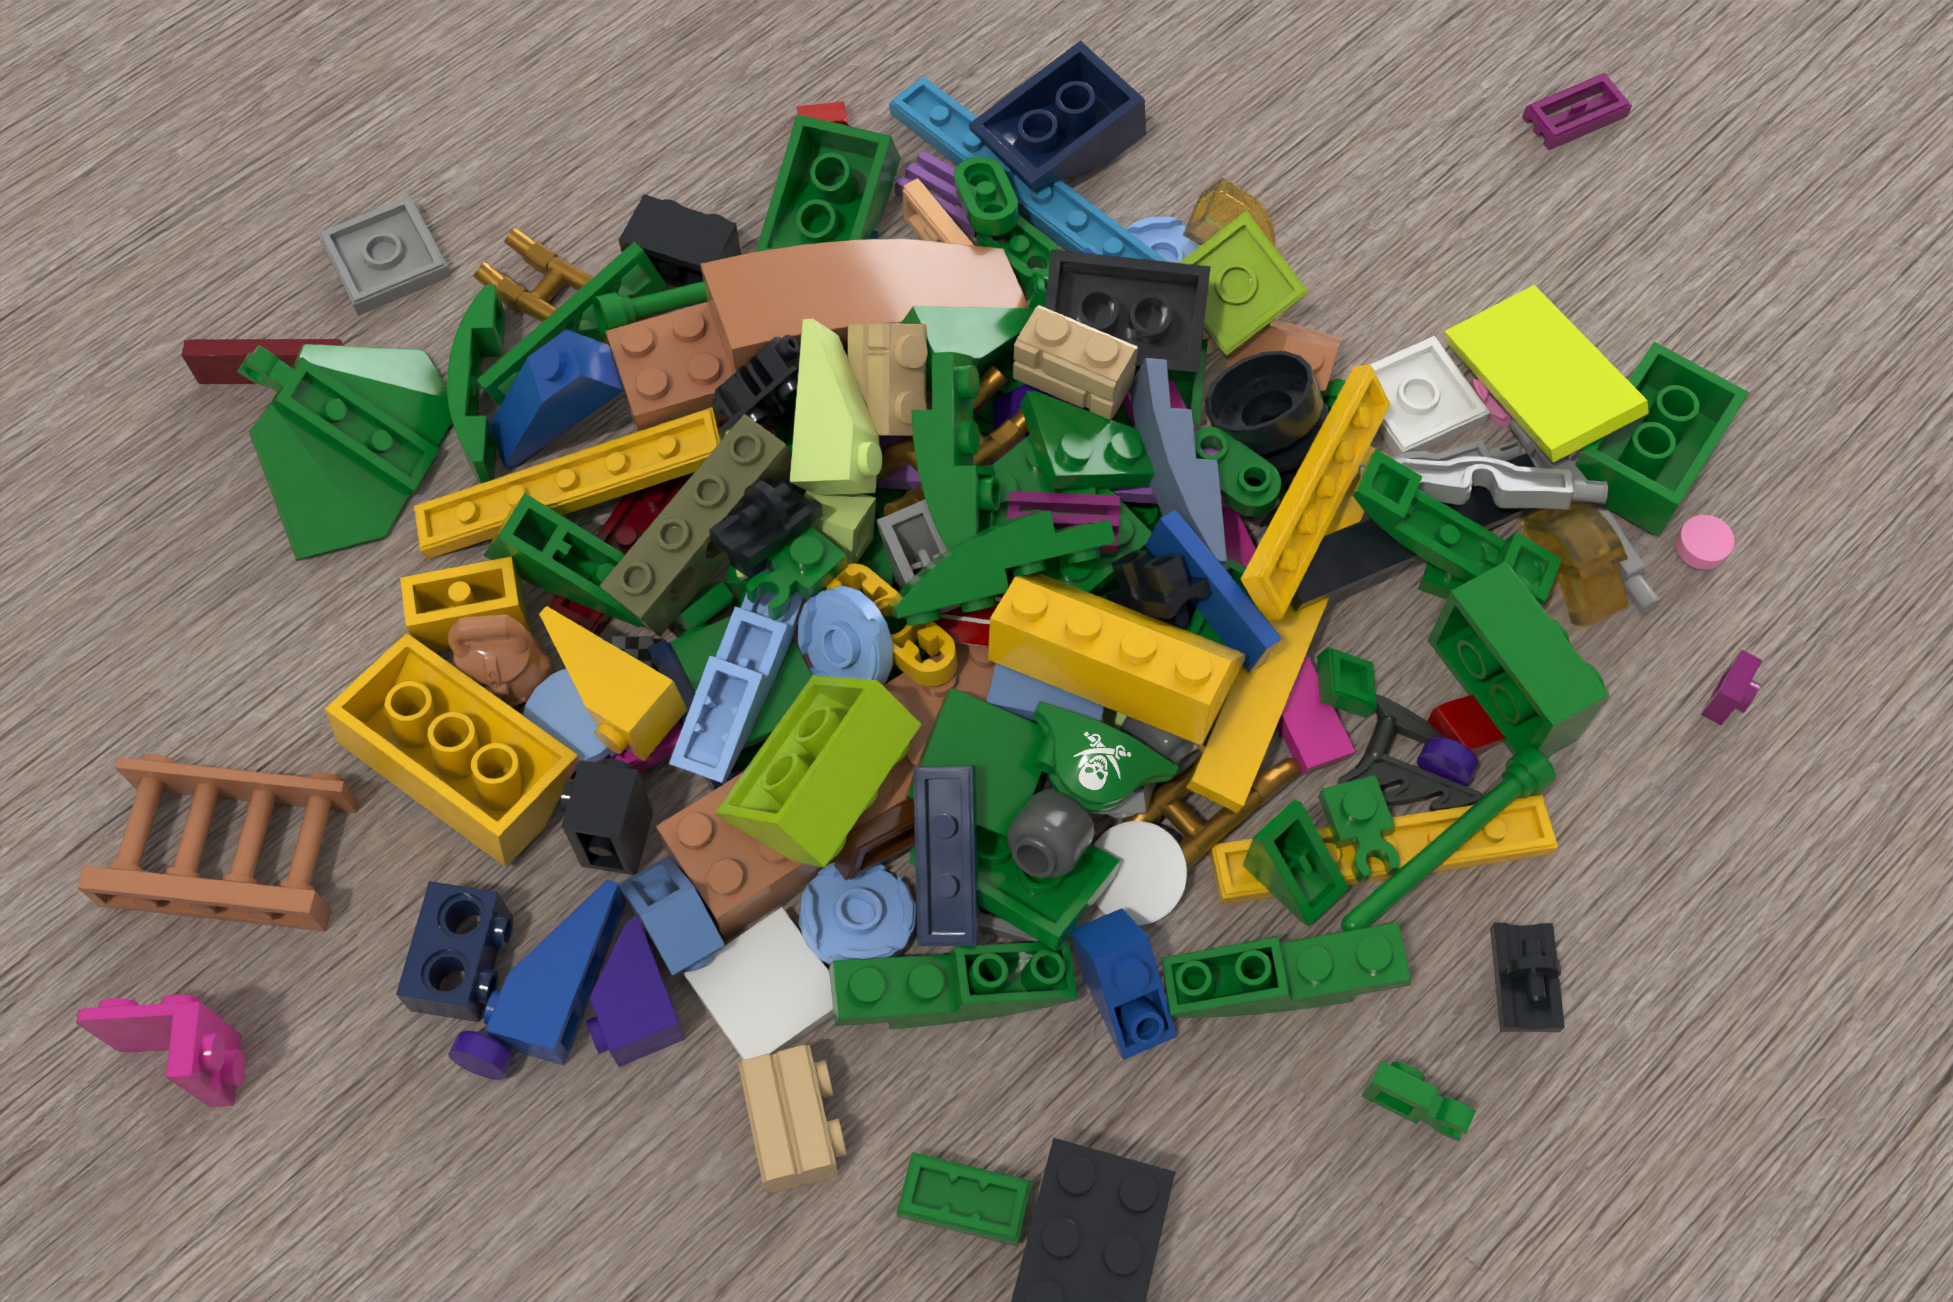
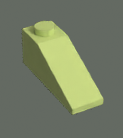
[790,318,882,495]

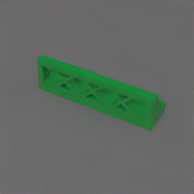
[476,242,667,406]

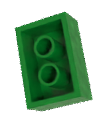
[1575,342,1749,537]
[1427,561,1610,758]

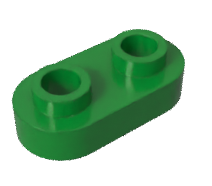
[954,157,1019,237]
[977,215,1060,288]
[1194,427,1281,516]

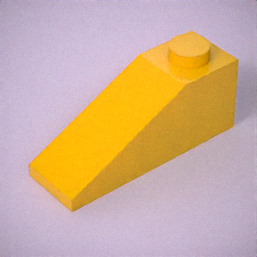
[539,606,688,761]

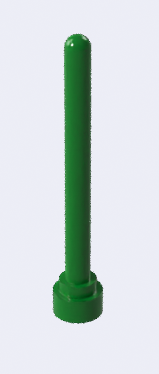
[592,281,707,338]
[1341,746,1556,932]

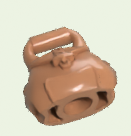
[448,614,555,709]

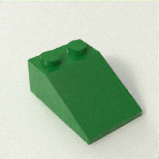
[755,114,901,252]

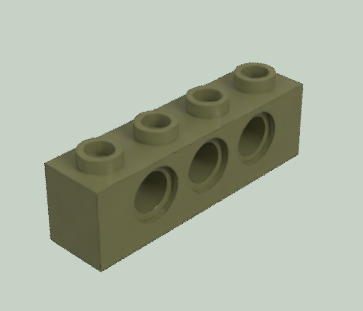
[599,414,792,637]

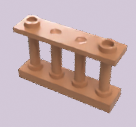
[77,754,359,931]

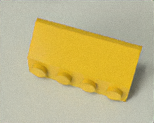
[988,573,1246,746]
[325,633,579,867]

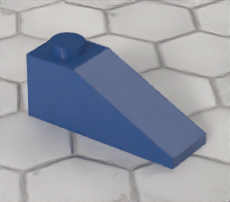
[491,329,624,469]
[484,880,626,1066]

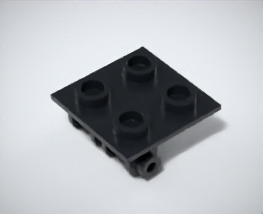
[712,335,800,433]

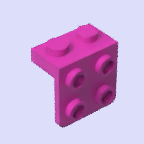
[76,995,245,1107]

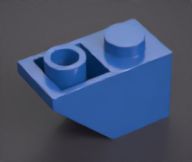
[1070,908,1177,1060]

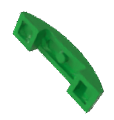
[447,285,505,484]
[1352,449,1562,605]

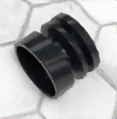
[1205,351,1329,493]

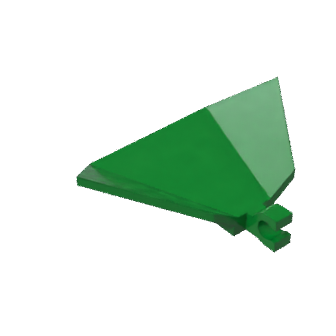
[237,344,452,561]

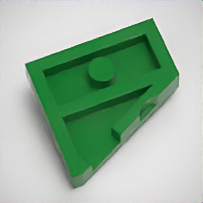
[1020,391,1155,489]

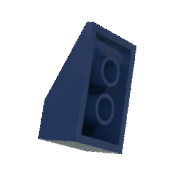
[969,41,1146,190]

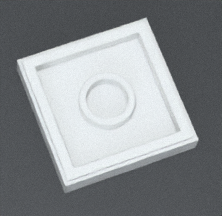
[1346,336,1490,456]
[684,907,834,1060]

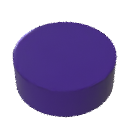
[1417,737,1478,786]
[448,1031,514,1080]

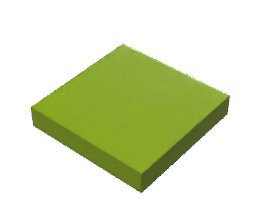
[1179,211,1309,358]

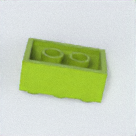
[715,675,922,868]

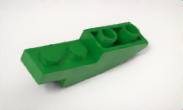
[911,352,1001,550]
[888,510,1115,626]
[1161,922,1411,1018]
[829,940,1078,1029]

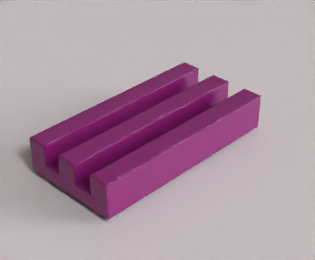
[1522,73,1632,150]
[1007,491,1120,554]

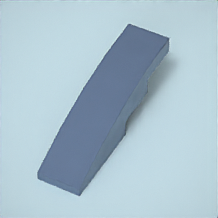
[1130,358,1227,566]

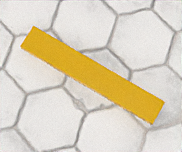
[1241,364,1391,621]
[414,407,723,559]
[1209,795,1558,905]

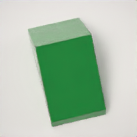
[1243,799,1349,926]

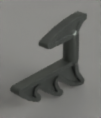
[1337,694,1482,812]

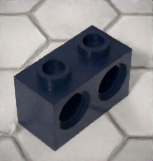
[396,881,513,1022]

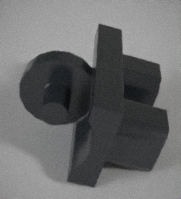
[709,477,823,578]
[1106,550,1212,630]
[1490,922,1565,1032]

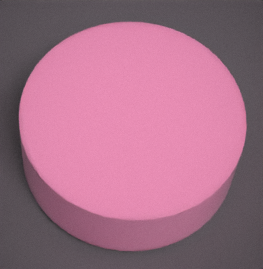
[1675,515,1735,570]

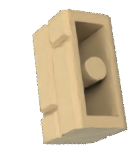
[1013,305,1138,420]
[848,323,928,436]
[738,1045,847,1193]

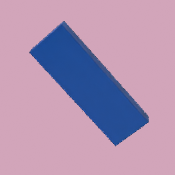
[1145,510,1281,673]

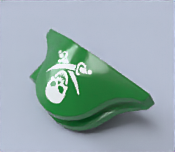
[1033,701,1179,812]

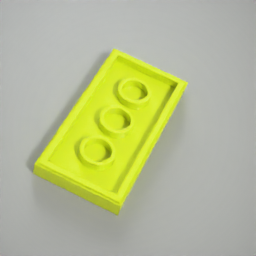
[1445,285,1649,463]

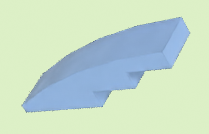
[669,562,807,784]

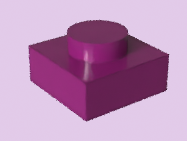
[1701,650,1762,725]

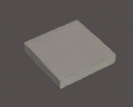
[317,195,451,315]

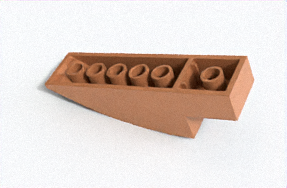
[606,239,1029,432]

